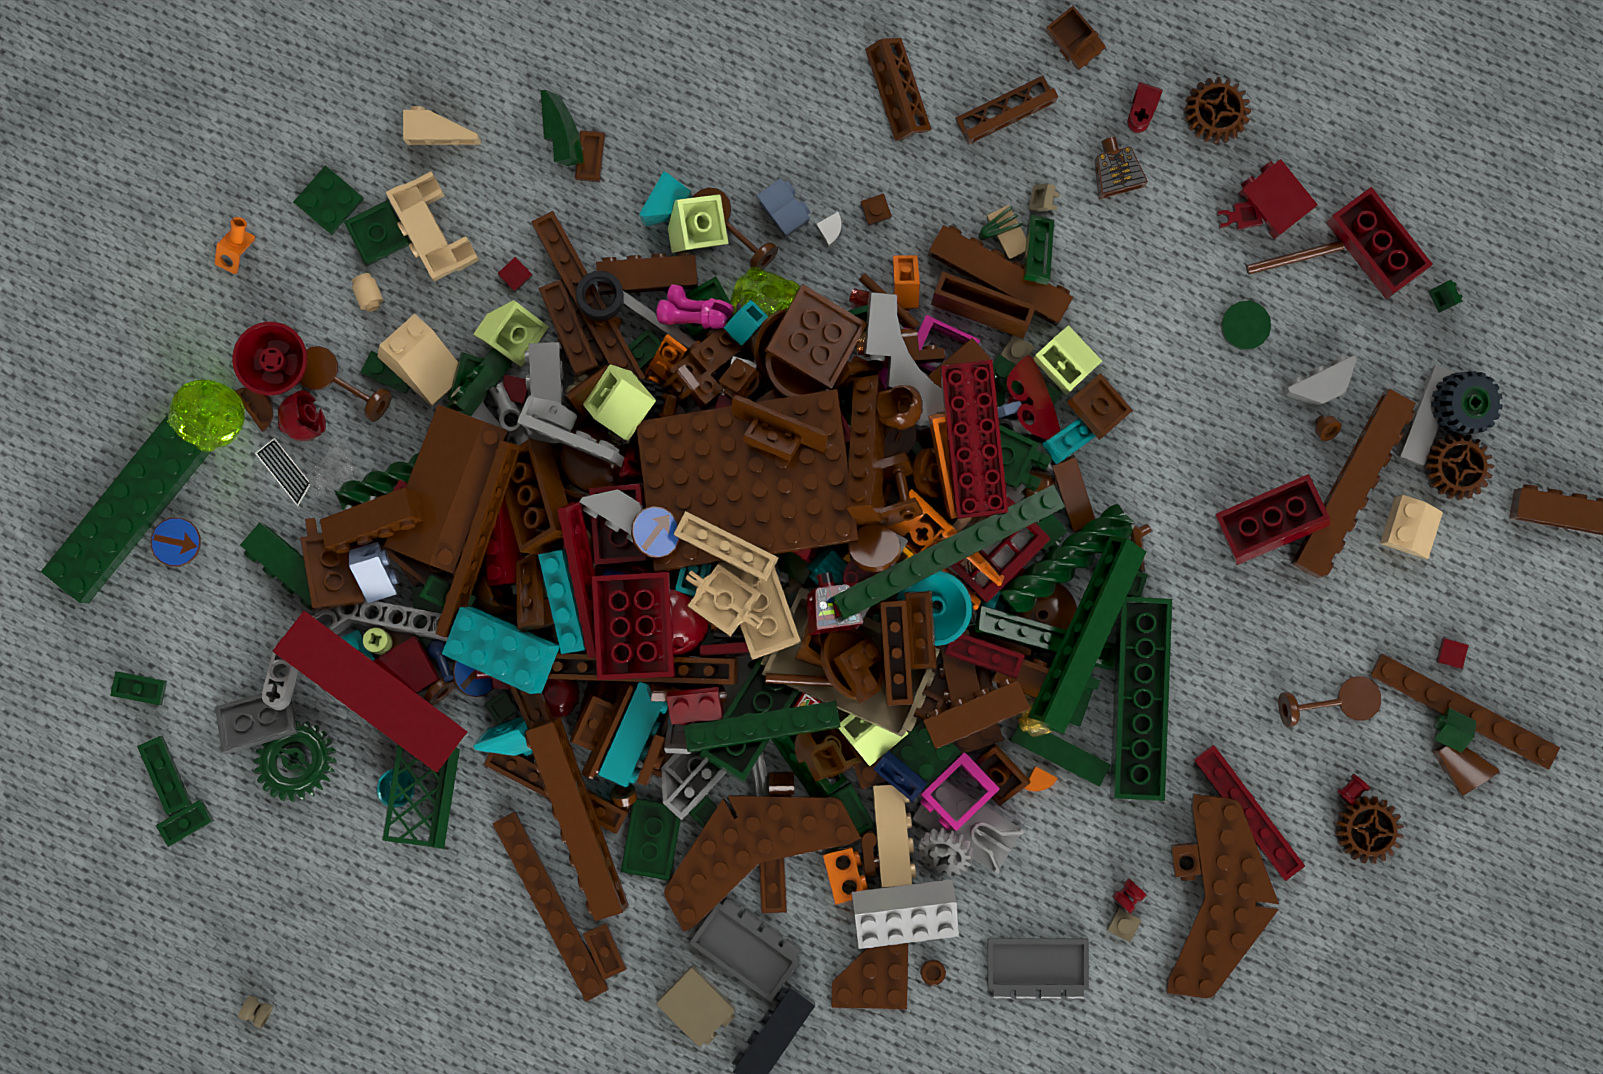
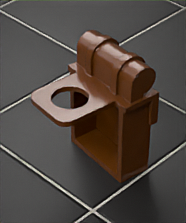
[1045,6,1106,70]

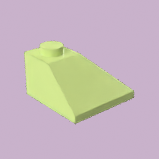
[668,195,729,253]
[473,300,549,367]

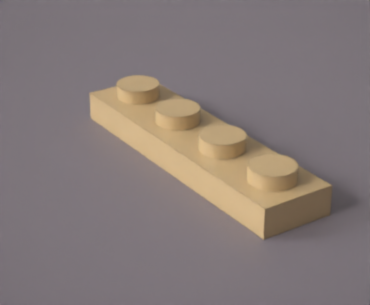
[674,511,778,581]

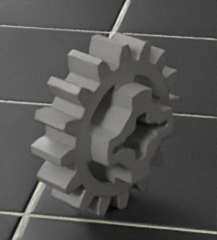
[919,828,974,876]

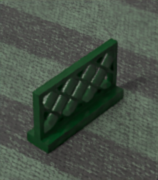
[382,744,460,849]

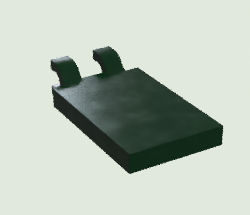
[999,424,1052,492]

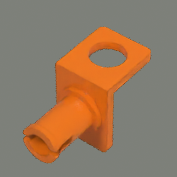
[215,217,255,274]

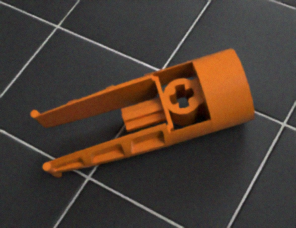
[887,489,1004,610]

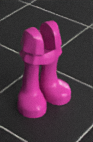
[656,284,734,329]

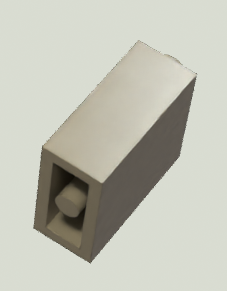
[656,965,735,1047]

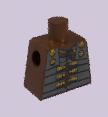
[1094,137,1148,199]

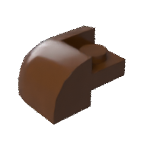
[795,728,862,782]

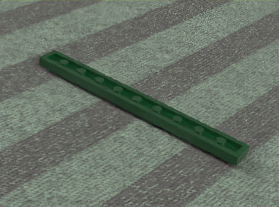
[831,484,1065,620]

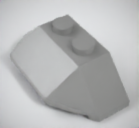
[662,750,727,820]

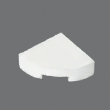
[817,212,841,246]

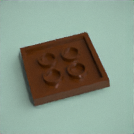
[764,284,867,390]

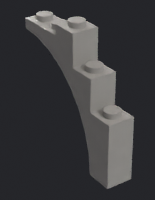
[864,292,945,426]

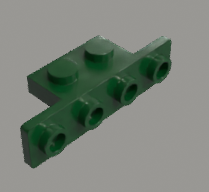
[446,348,512,416]

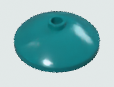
[897,570,972,646]

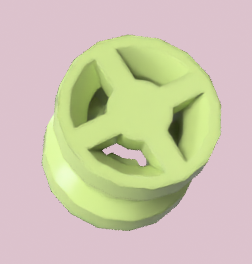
[363,627,393,655]

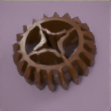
[1183,77,1251,144]
[1424,434,1494,500]
[1334,796,1404,864]

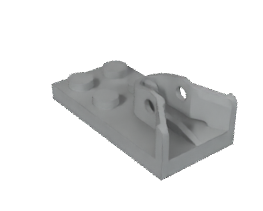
[517,396,625,467]
[912,781,1025,874]

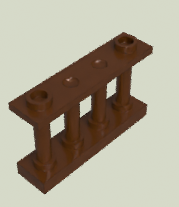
[857,452,924,529]

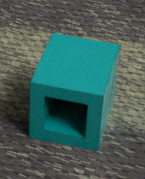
[724,300,768,346]

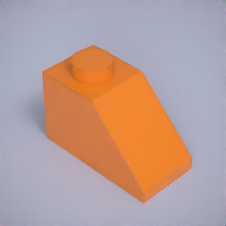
[893,255,920,309]

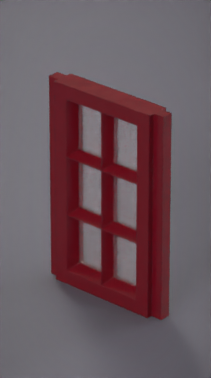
[950,496,1051,603]

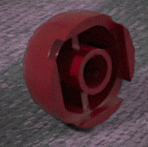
[278,390,326,442]
[542,679,580,719]

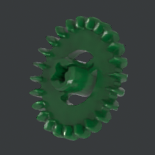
[253,720,337,802]

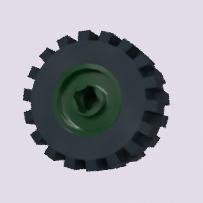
[1431,371,1503,434]

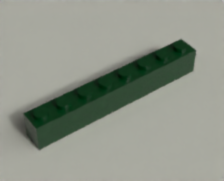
[1028,535,1147,734]

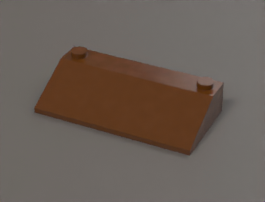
[384,404,510,574]

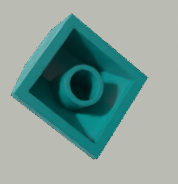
[639,171,692,227]
[473,716,533,756]

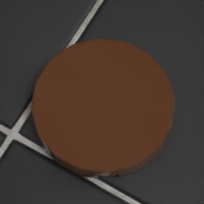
[848,524,900,572]

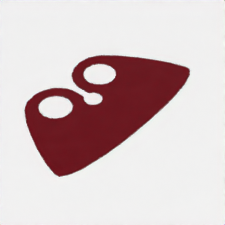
[1006,355,1061,440]

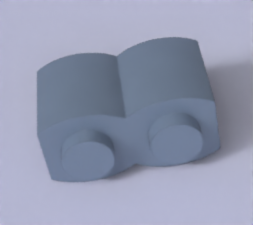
[756,178,811,238]

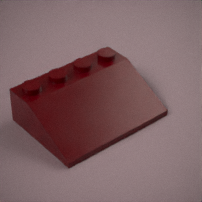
[592,572,675,680]

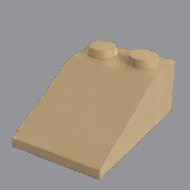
[378,314,458,407]

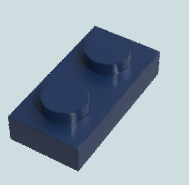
[873,751,927,802]

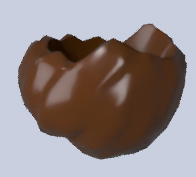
[876,385,923,430]

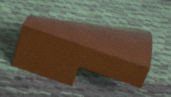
[1432,745,1500,796]

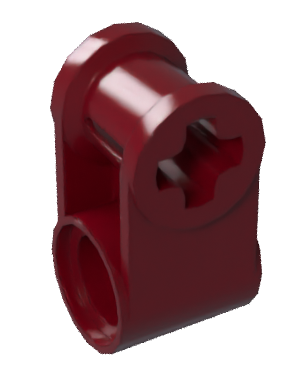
[1127,82,1163,133]

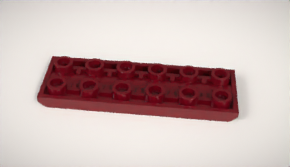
[940,359,1008,519]

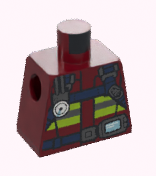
[807,572,863,636]

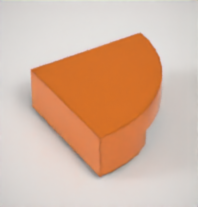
[1024,766,1058,791]

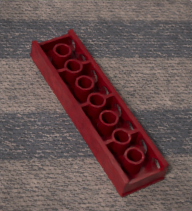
[272,611,468,773]

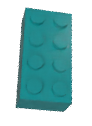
[442,607,560,694]
[598,682,669,787]

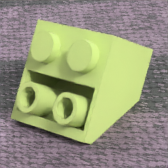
[1033,325,1102,395]
[583,365,656,441]
[838,714,908,766]

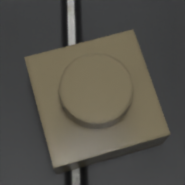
[1001,335,1034,365]
[1106,908,1141,942]

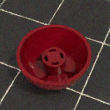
[232,321,308,396]
[670,589,708,657]

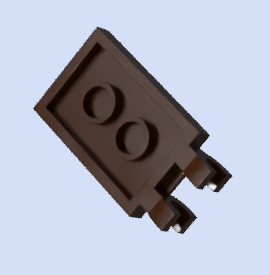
[300,518,364,611]

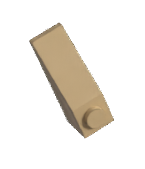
[403,106,481,145]

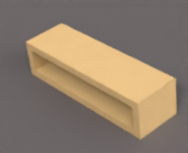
[872,783,916,887]

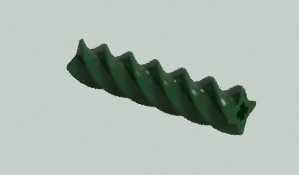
[334,453,419,511]
[999,504,1134,616]

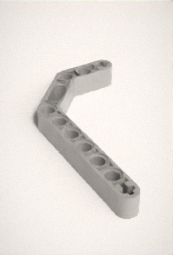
[262,599,448,710]

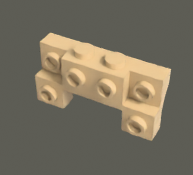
[386,171,479,282]

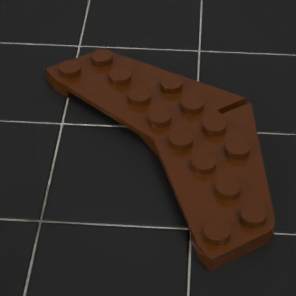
[1166,793,1280,998]
[664,795,861,932]

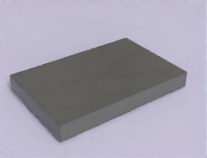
[215,693,298,755]

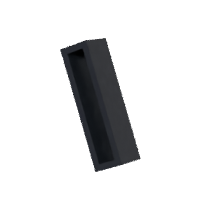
[732,985,816,1074]

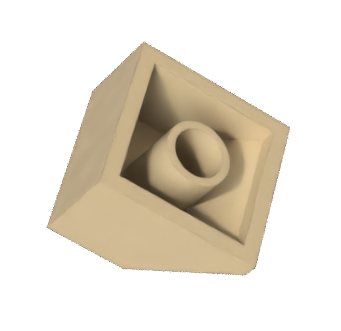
[1380,495,1443,559]

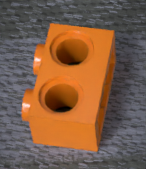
[823,846,868,905]

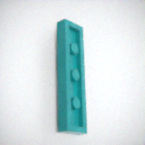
[538,549,586,654]

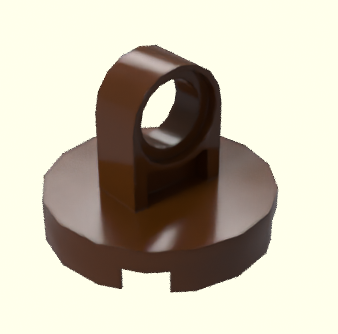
[906,448,943,498]

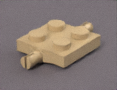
[686,564,763,637]

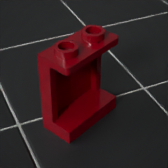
[1238,159,1318,240]

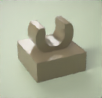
[1029,183,1060,212]

